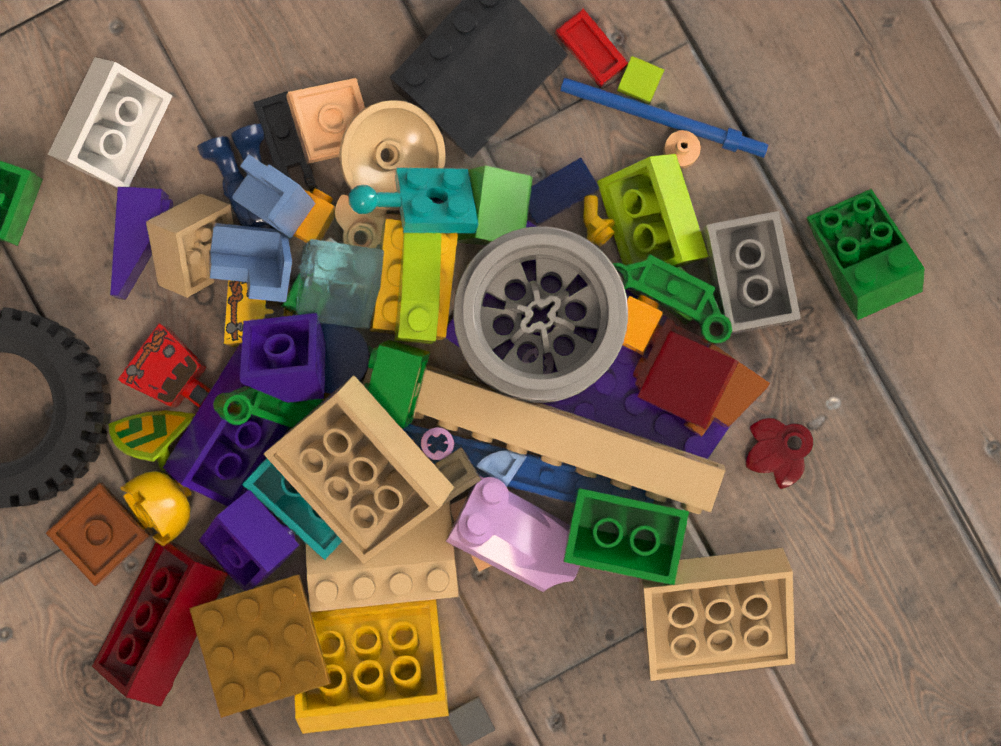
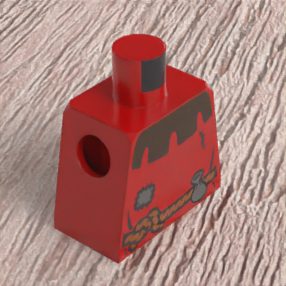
[117,323,211,408]

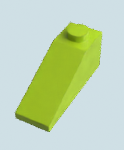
[394,233,441,344]

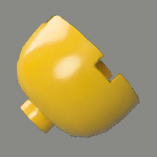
[120,471,191,546]

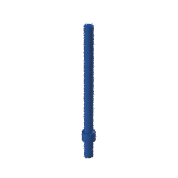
[560,78,769,158]

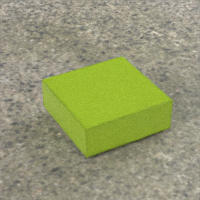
[617,56,664,105]

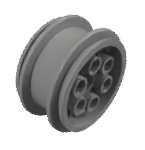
[454,227,628,403]

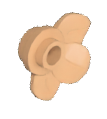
[335,195,401,256]

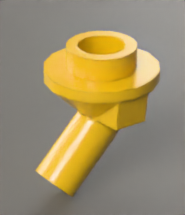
[583,195,615,247]

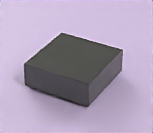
[447,696,495,746]

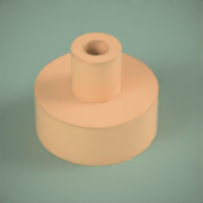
[663,130,701,169]

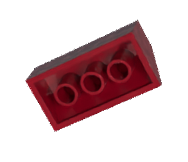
[92,541,228,707]

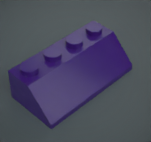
[163,343,288,506]

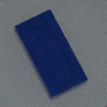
[528,158,599,226]

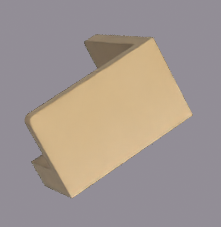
[146,194,234,298]

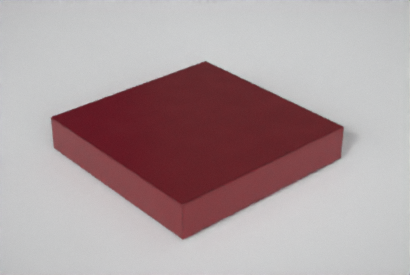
[637,331,738,429]

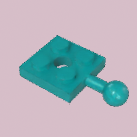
[348,168,478,233]

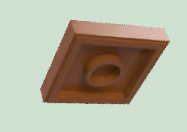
[46,483,151,586]

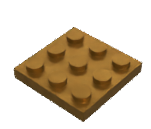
[190,575,331,718]

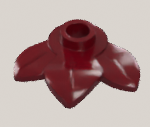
[745,418,813,489]

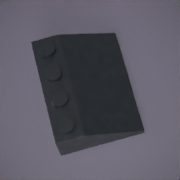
[390,0,568,159]

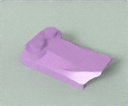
[446,476,580,592]

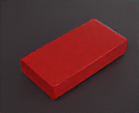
[555,8,628,88]

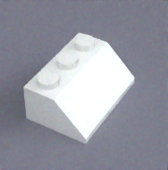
[48,57,172,188]

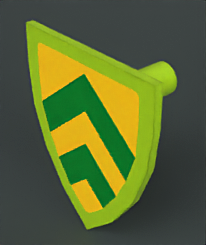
[108,410,196,471]

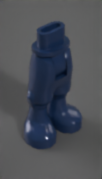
[197,124,275,229]

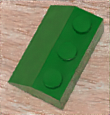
[563,488,689,585]

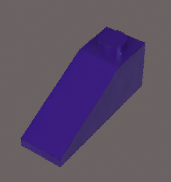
[110,187,173,300]

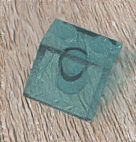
[295,239,384,329]

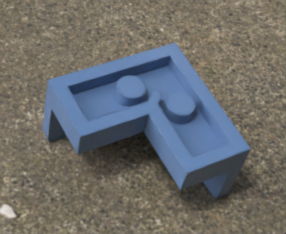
[232,154,316,239]
[209,223,292,302]

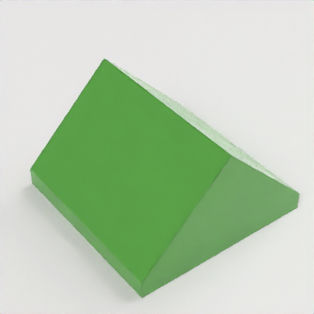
[457,165,533,245]

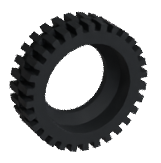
[0,307,111,508]

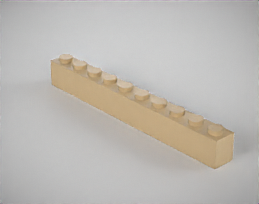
[363,365,725,514]

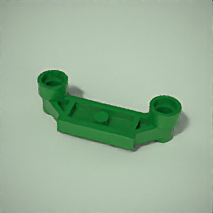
[612,254,732,344]
[213,386,323,428]

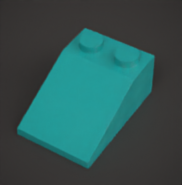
[242,459,342,560]

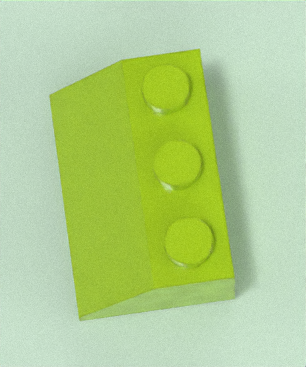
[597,154,709,268]

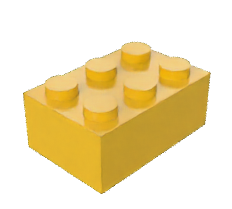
[370,219,458,340]

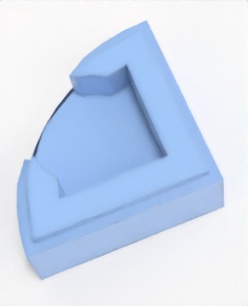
[476,450,527,487]

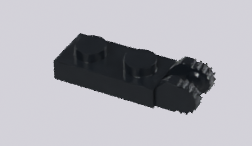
[253,91,318,191]

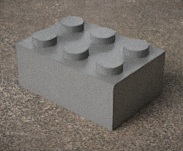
[701,211,801,335]

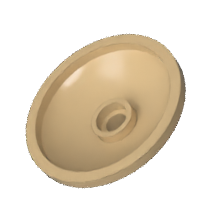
[339,100,445,211]

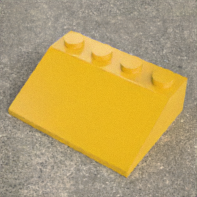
[294,599,449,734]

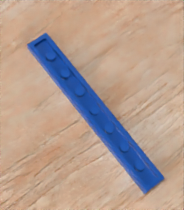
[403,424,654,504]

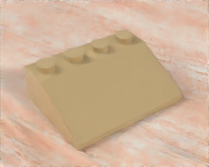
[264,375,454,564]
[306,501,459,612]
[639,548,795,681]

